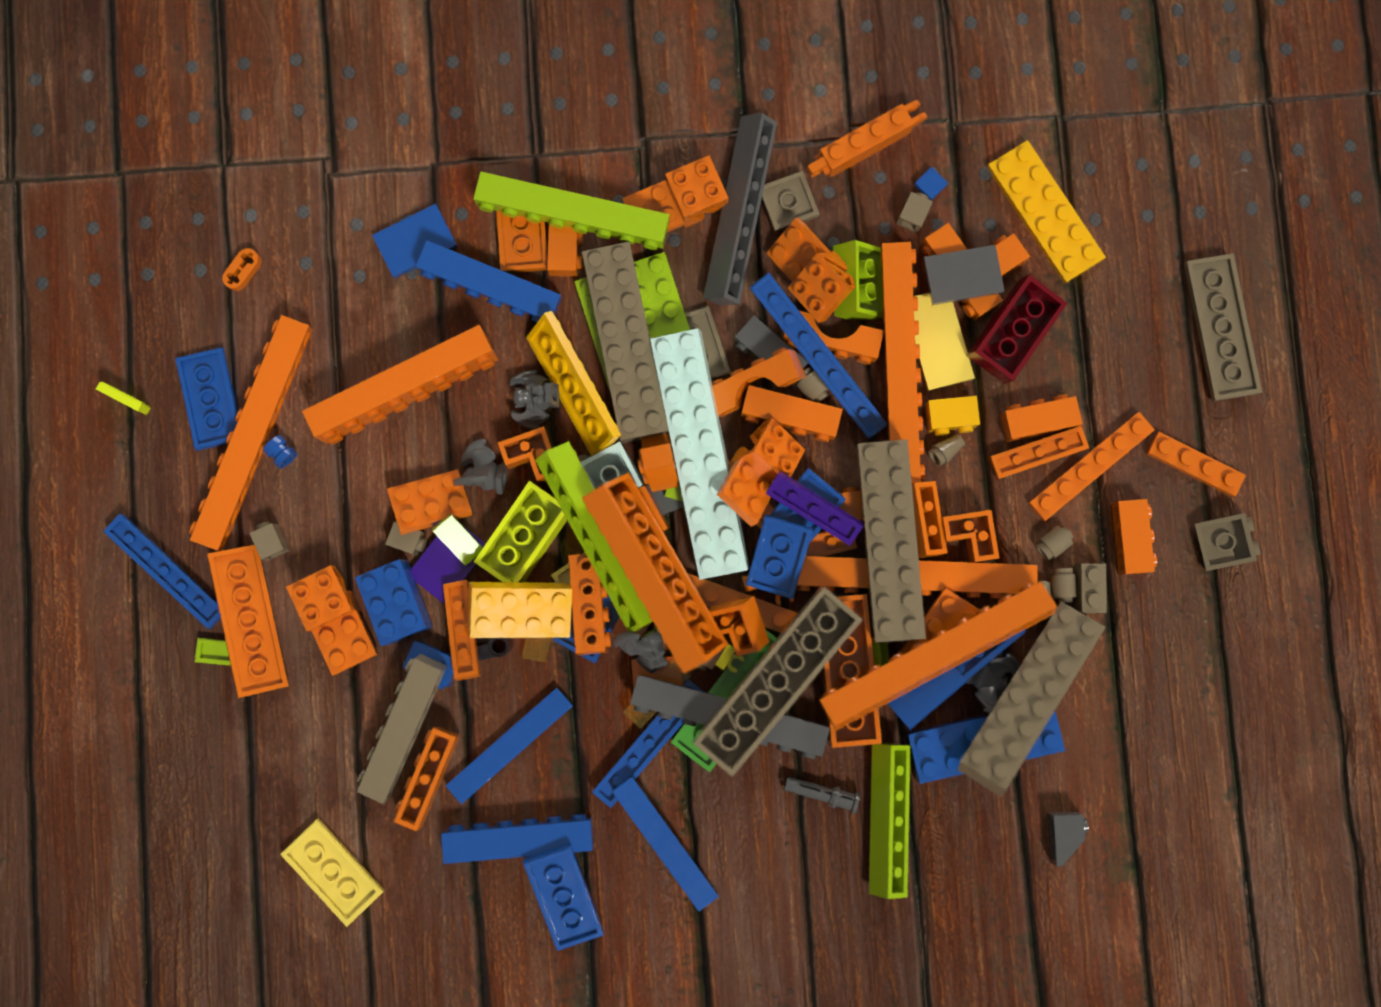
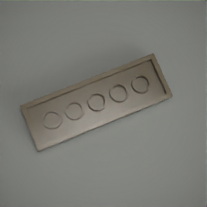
[1184,253,1263,402]

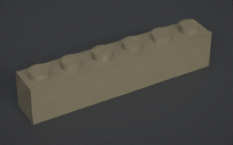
[357,654,447,804]

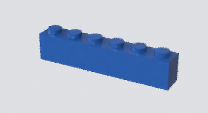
[415,240,562,323]
[441,814,594,864]

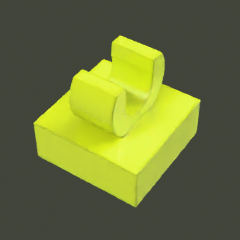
[715,644,744,672]

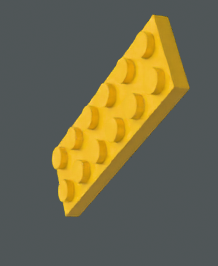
[986,140,1106,284]
[526,311,621,456]

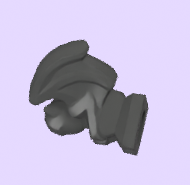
[510,370,559,430]
[453,439,507,495]
[612,625,668,674]
[966,653,1020,714]

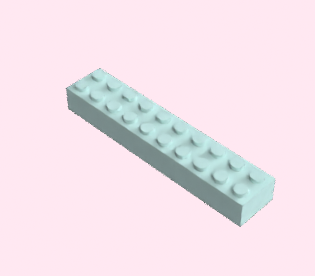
[650,328,750,580]

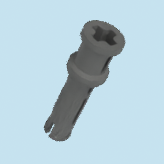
[784,775,860,814]

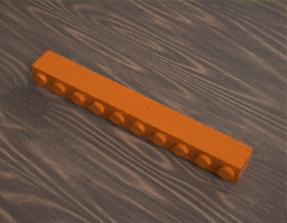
[880,242,925,484]
[189,315,313,551]
[796,556,1038,599]
[820,582,1057,731]

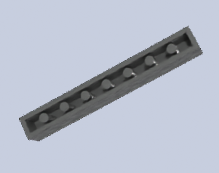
[703,113,777,305]
[630,674,830,759]

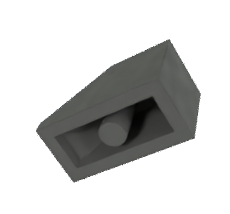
[1048,812,1088,867]

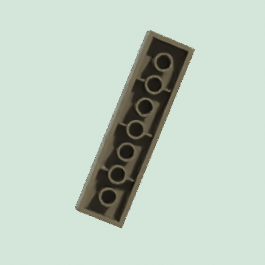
[582,242,670,444]
[856,439,926,642]
[692,587,863,777]
[957,602,1105,797]

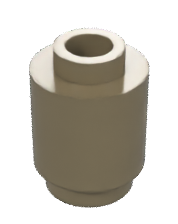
[796,367,829,403]
[1036,526,1074,561]
[1051,568,1077,603]

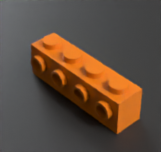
[568,554,612,655]
[394,726,461,831]

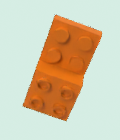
[622,155,729,233]
[767,218,855,323]
[716,418,805,526]
[286,565,379,676]

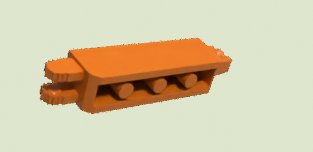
[807,100,928,178]

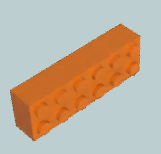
[822,594,882,748]

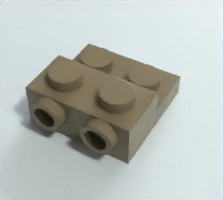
[1195,513,1261,571]

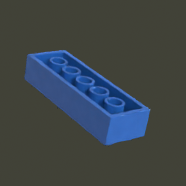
[904,711,1065,784]

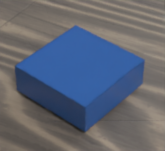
[914,167,948,201]

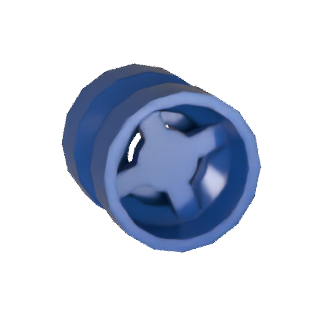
[263,435,298,469]

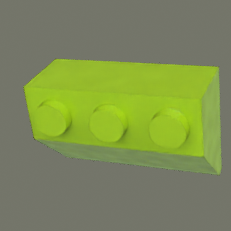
[833,240,883,320]

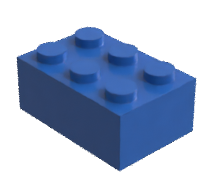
[355,559,433,646]

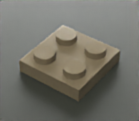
[762,171,820,233]

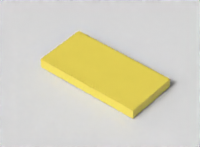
[913,293,975,392]
[280,818,385,927]

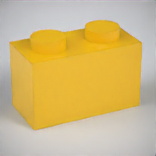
[925,396,980,436]

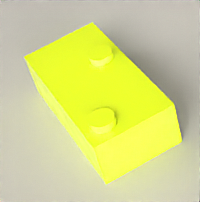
[474,481,567,582]

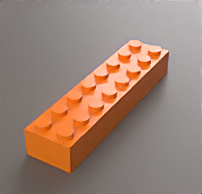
[302,325,499,445]
[582,472,729,673]

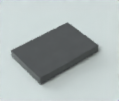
[923,245,1005,306]

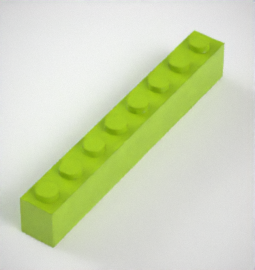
[474,171,670,250]
[535,441,653,632]

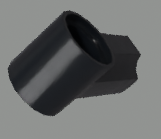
[476,638,514,661]

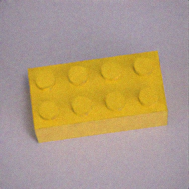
[467,582,572,638]

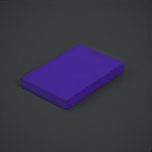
[411,524,486,604]

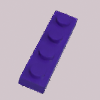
[766,471,864,546]

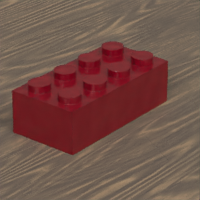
[966,274,1068,384]

